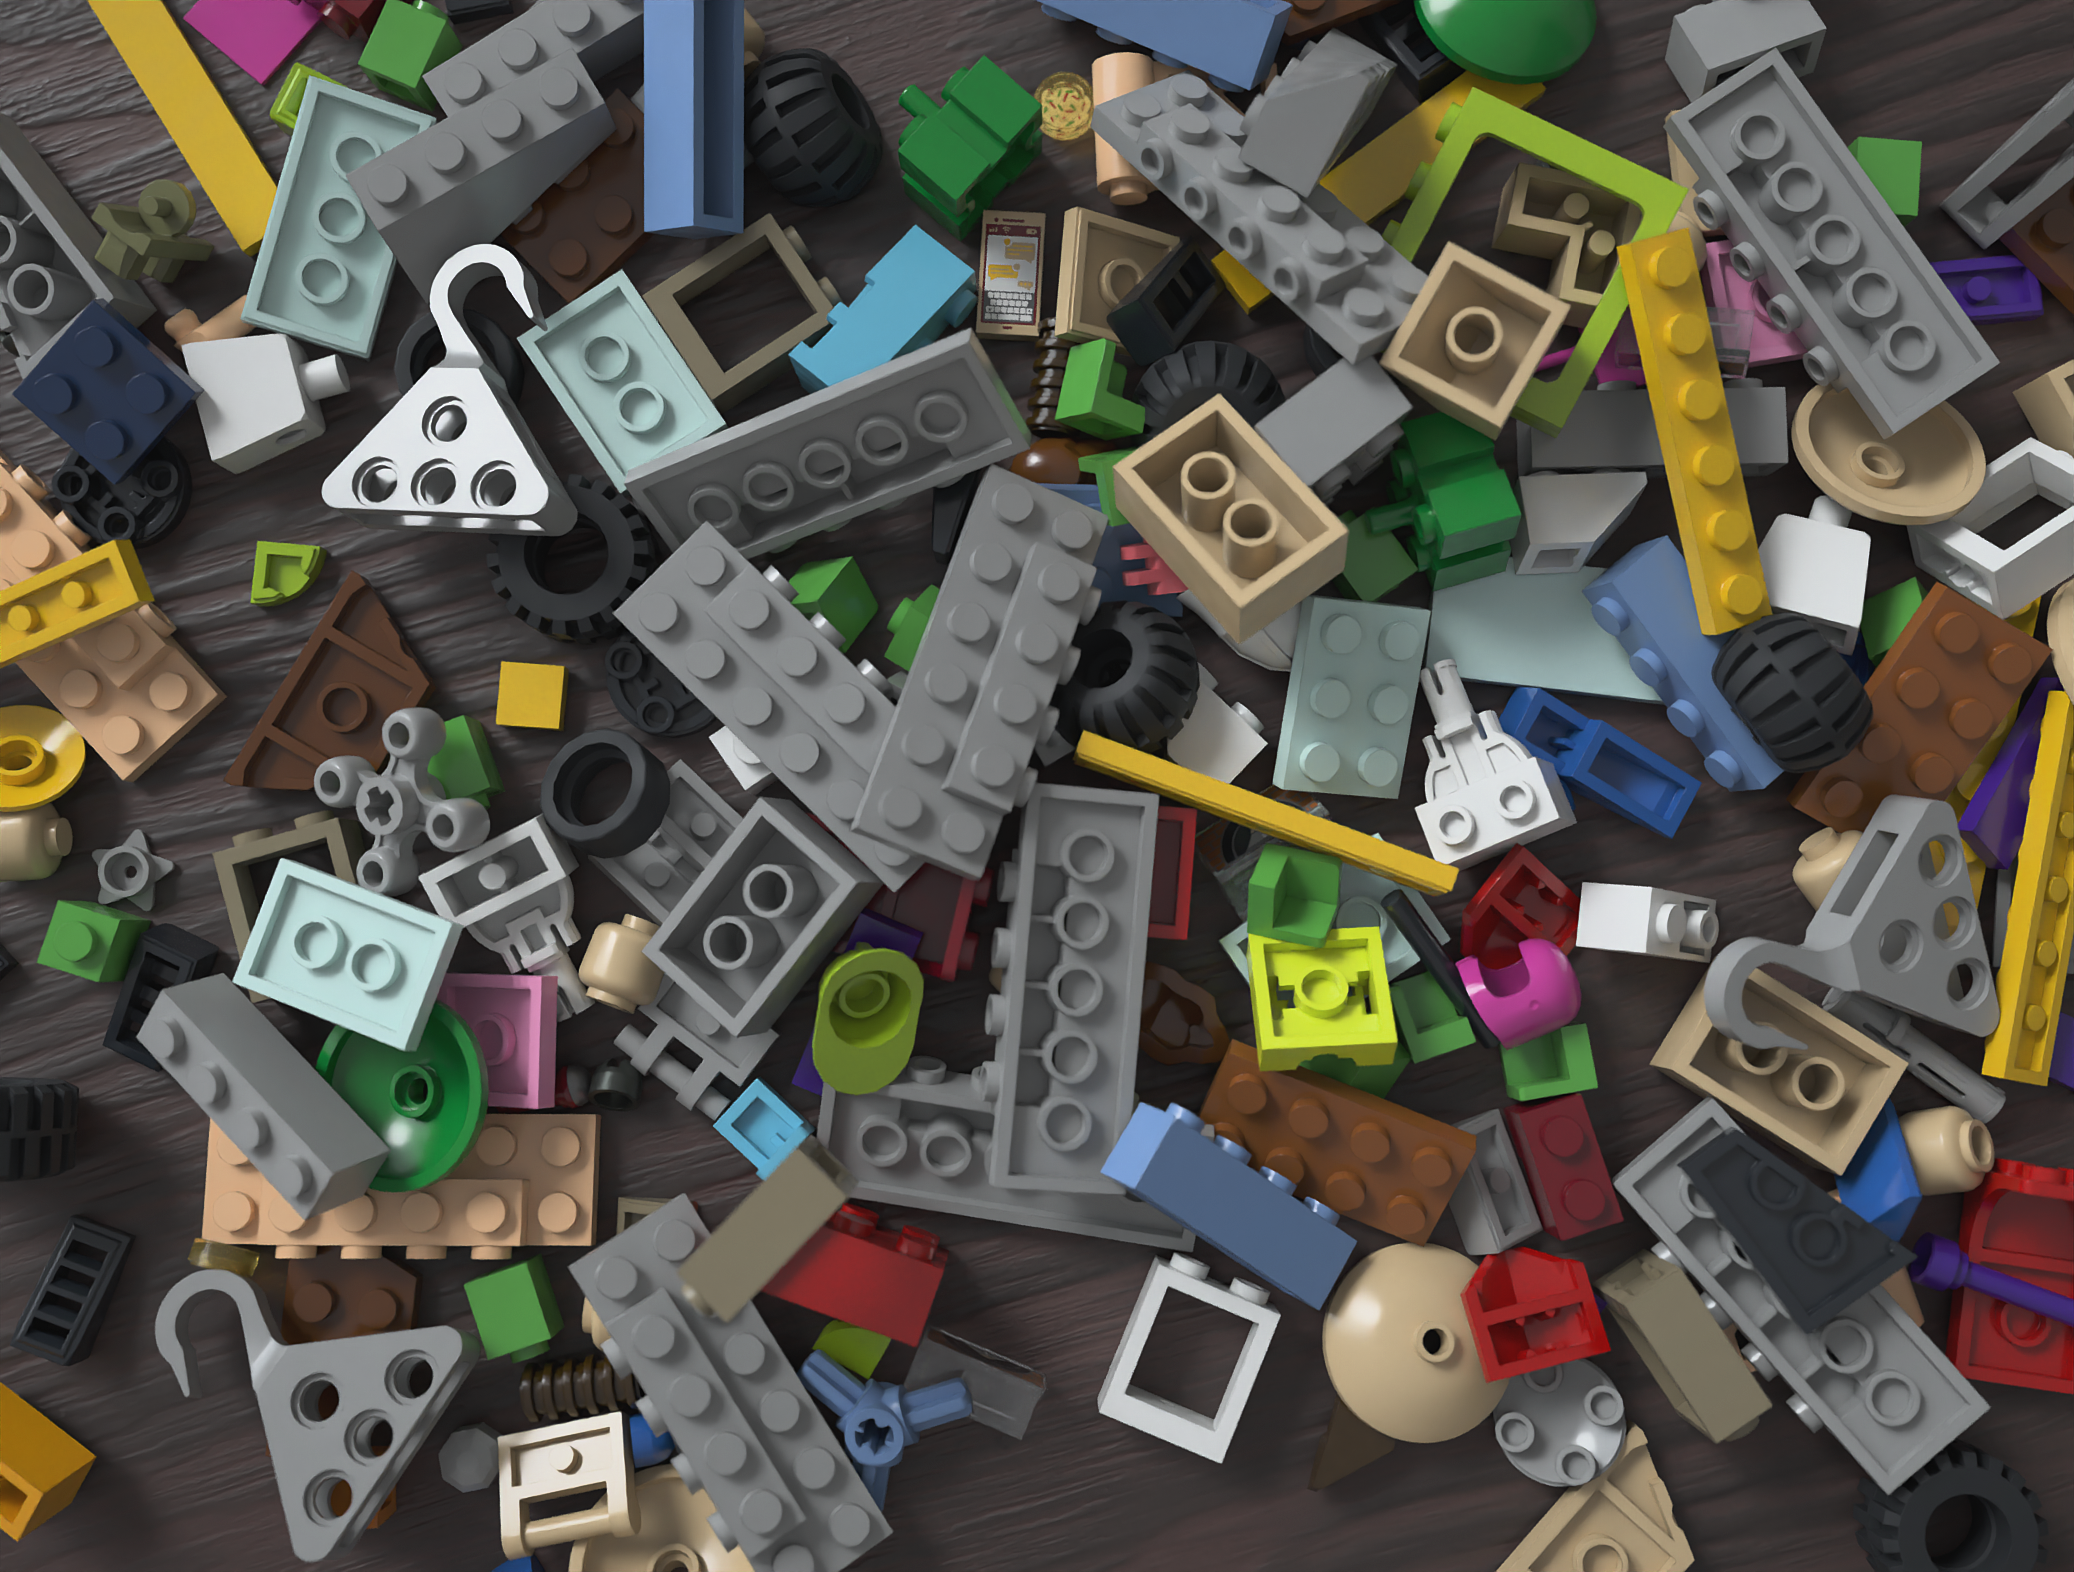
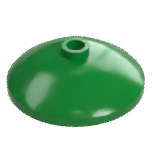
[1413,0,1597,84]
[315,999,489,1193]

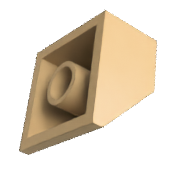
[1380,242,1571,441]

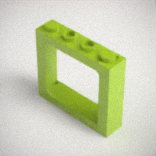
[1380,87,1689,438]

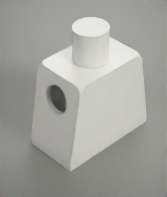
[181,334,350,474]
[1758,495,1871,656]

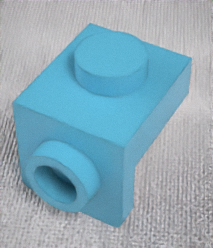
[713,1077,816,1181]

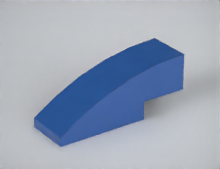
[1499,687,1702,838]

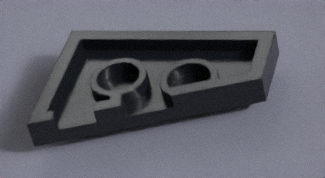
[1677,1126,1918,1335]

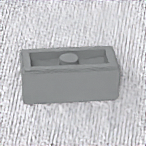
[1448,1109,1543,1255]

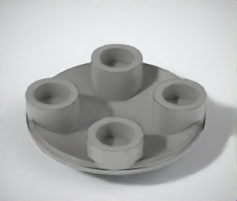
[1493,1358,1626,1487]

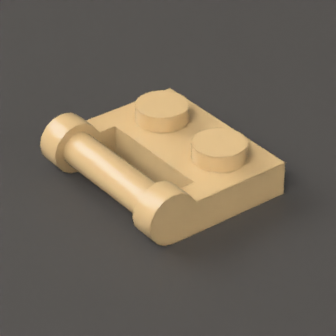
[498,1411,641,1560]

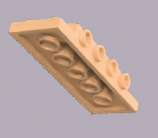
[0,450,227,782]
[201,1114,601,1259]

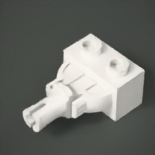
[1415,659,1577,871]
[419,813,595,1022]

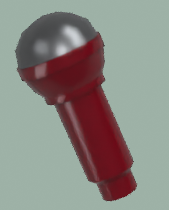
[496,1064,592,1114]

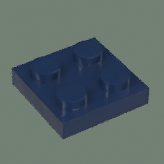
[12,298,205,485]

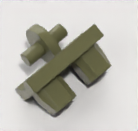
[91,179,214,283]

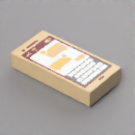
[976,210,1046,342]

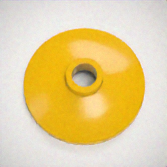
[0,705,86,812]

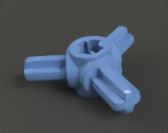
[796,1349,973,1512]

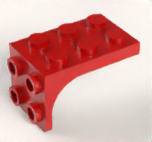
[1945,1158,2074,1394]

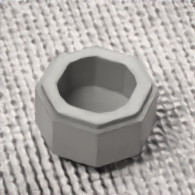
[438,1422,503,1493]

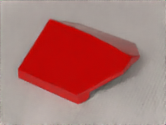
[1460,843,1581,970]
[1460,1246,1611,1383]

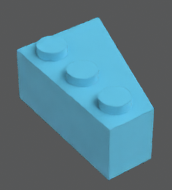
[788,224,978,394]

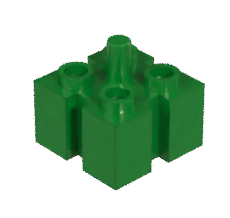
[897,55,1043,242]
[1364,411,1522,592]

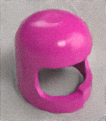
[1455,938,1582,1051]

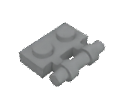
[613,973,782,1121]

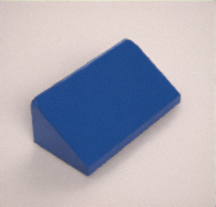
[1833,1098,1922,1241]

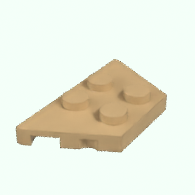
[1496,1419,1695,1572]

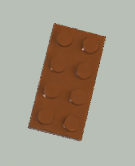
[1786,582,2053,833]
[1197,1039,1477,1247]

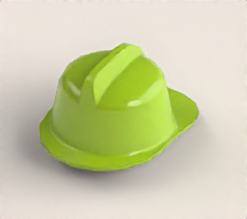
[813,942,924,1095]

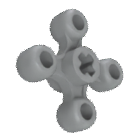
[314,707,490,897]

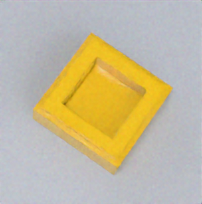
[496,661,569,731]

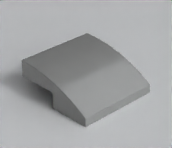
[588,759,743,927]

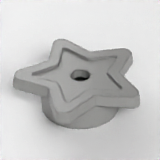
[92,829,175,911]

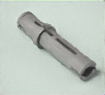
[1822,988,2006,1124]

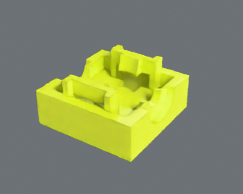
[1246,926,1397,1072]

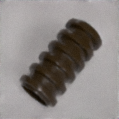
[1025,317,1081,438]
[520,1354,646,1423]

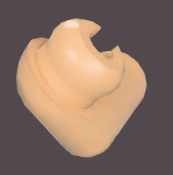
[164,295,256,352]

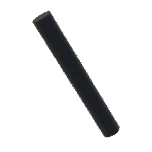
[1381,889,1501,1049]

